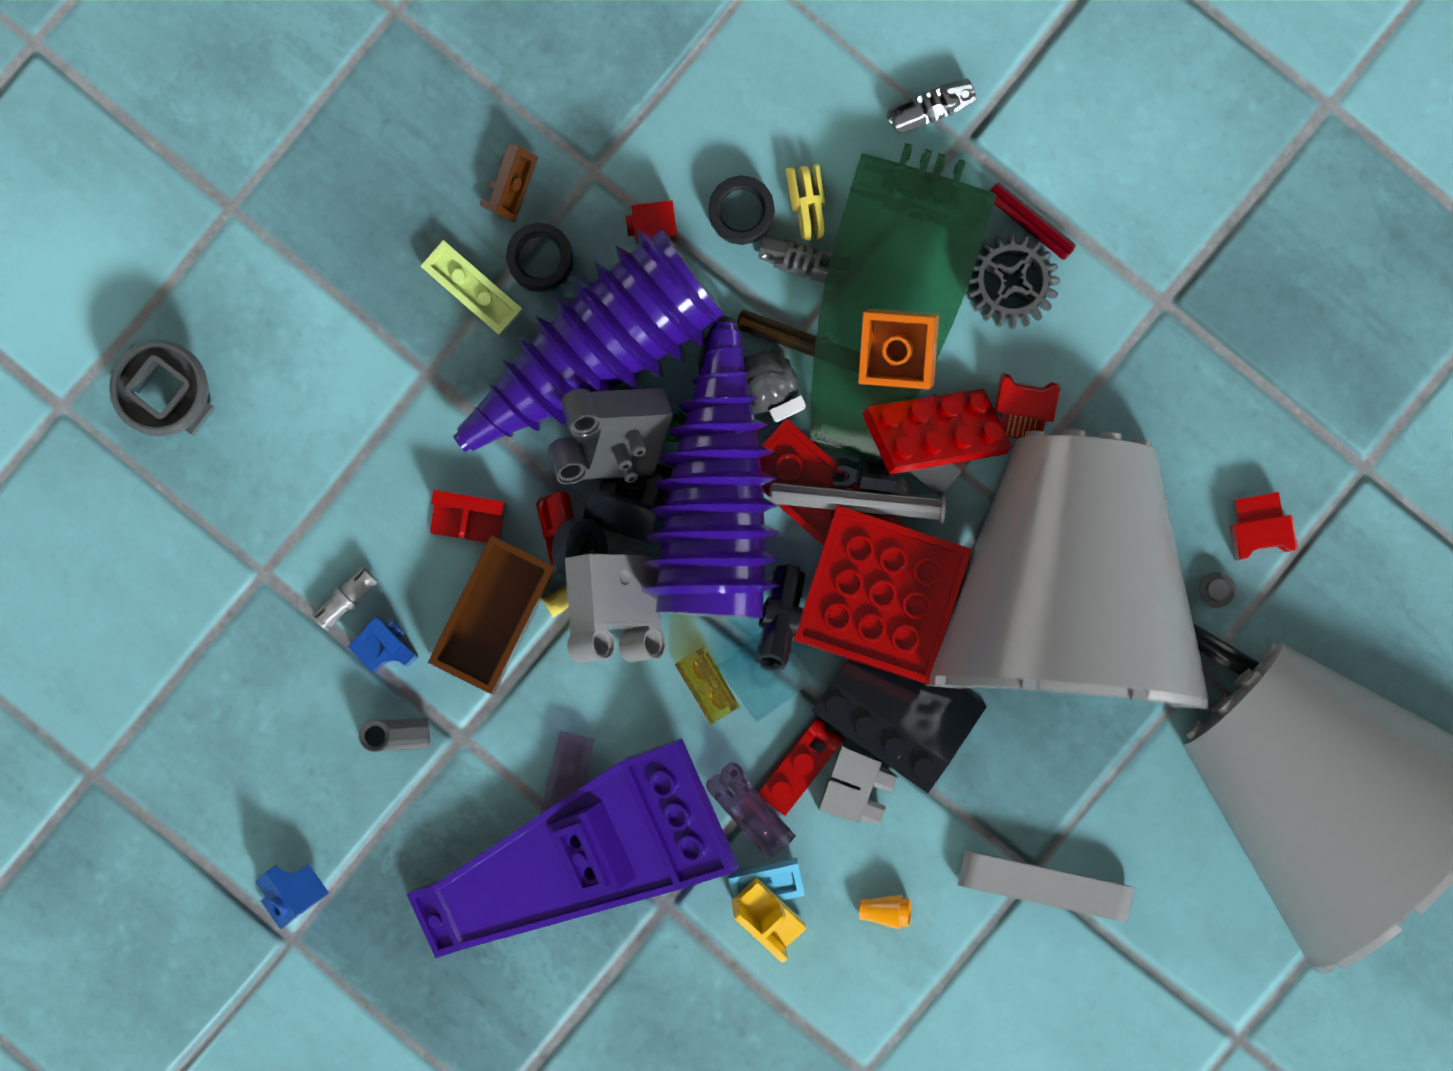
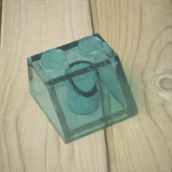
[715,632,814,722]

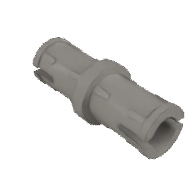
[312,566,378,631]

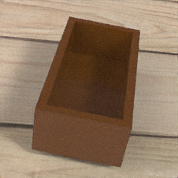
[427,535,557,695]

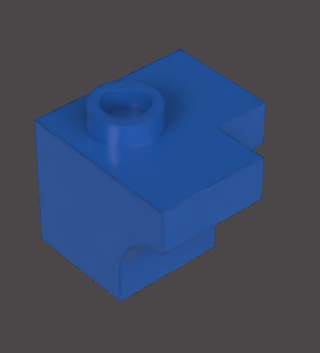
[348,617,418,673]
[255,864,329,929]

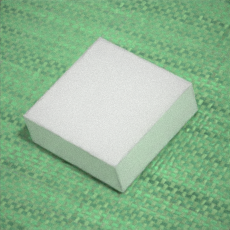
[768,396,806,423]

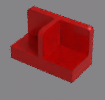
[430,490,506,543]

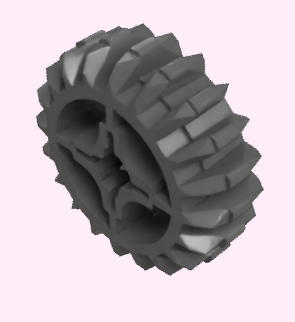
[964,234,1060,329]

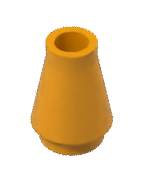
[859,894,912,930]

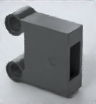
[548,388,673,485]

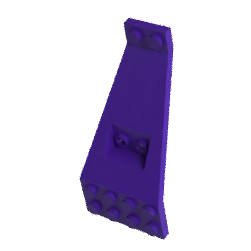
[406,738,739,958]

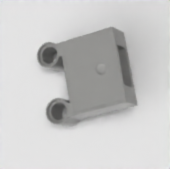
[565,554,666,663]

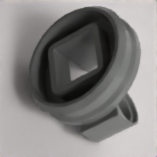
[109,340,215,437]

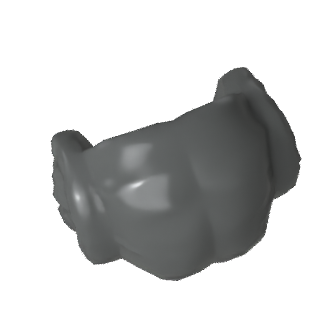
[743,351,799,413]

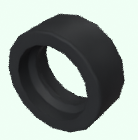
[708,175,775,245]
[506,223,574,292]

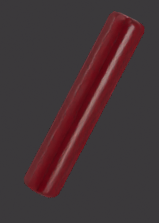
[986,183,1076,260]

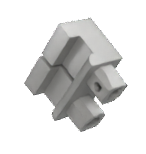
[818,746,897,824]

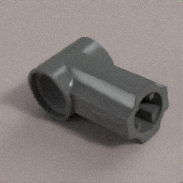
[359,717,430,752]

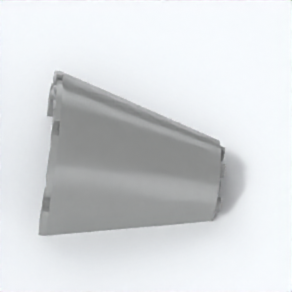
[925,429,1210,711]
[1183,643,1453,973]

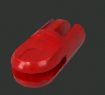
[536,491,580,566]

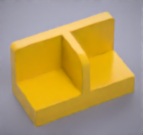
[731,877,807,963]

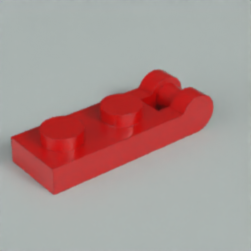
[757,717,845,816]

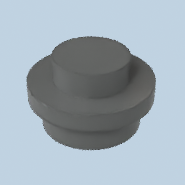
[1199,572,1235,608]

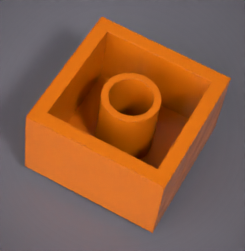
[858,309,939,390]

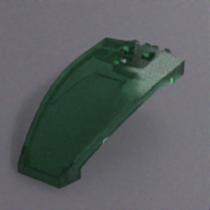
[809,143,996,459]

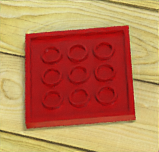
[793,505,972,684]

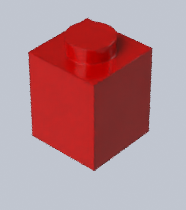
[626,200,678,245]

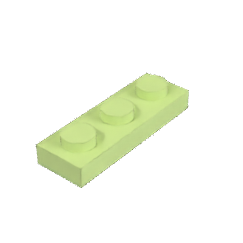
[421,240,523,336]

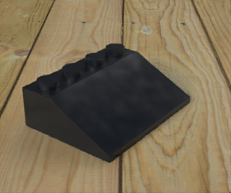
[811,659,987,794]

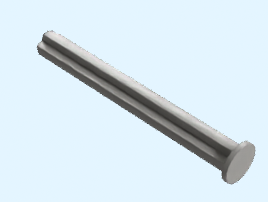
[769,483,946,524]

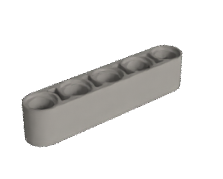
[958,850,1135,922]

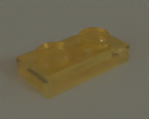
[675,646,740,725]

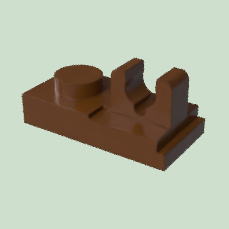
[480,144,538,223]

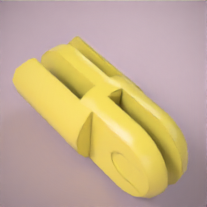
[785,164,826,241]

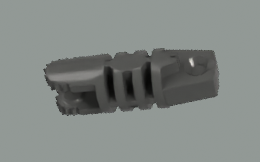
[886,79,977,133]
[759,237,851,288]

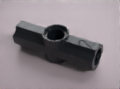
[755,564,806,671]

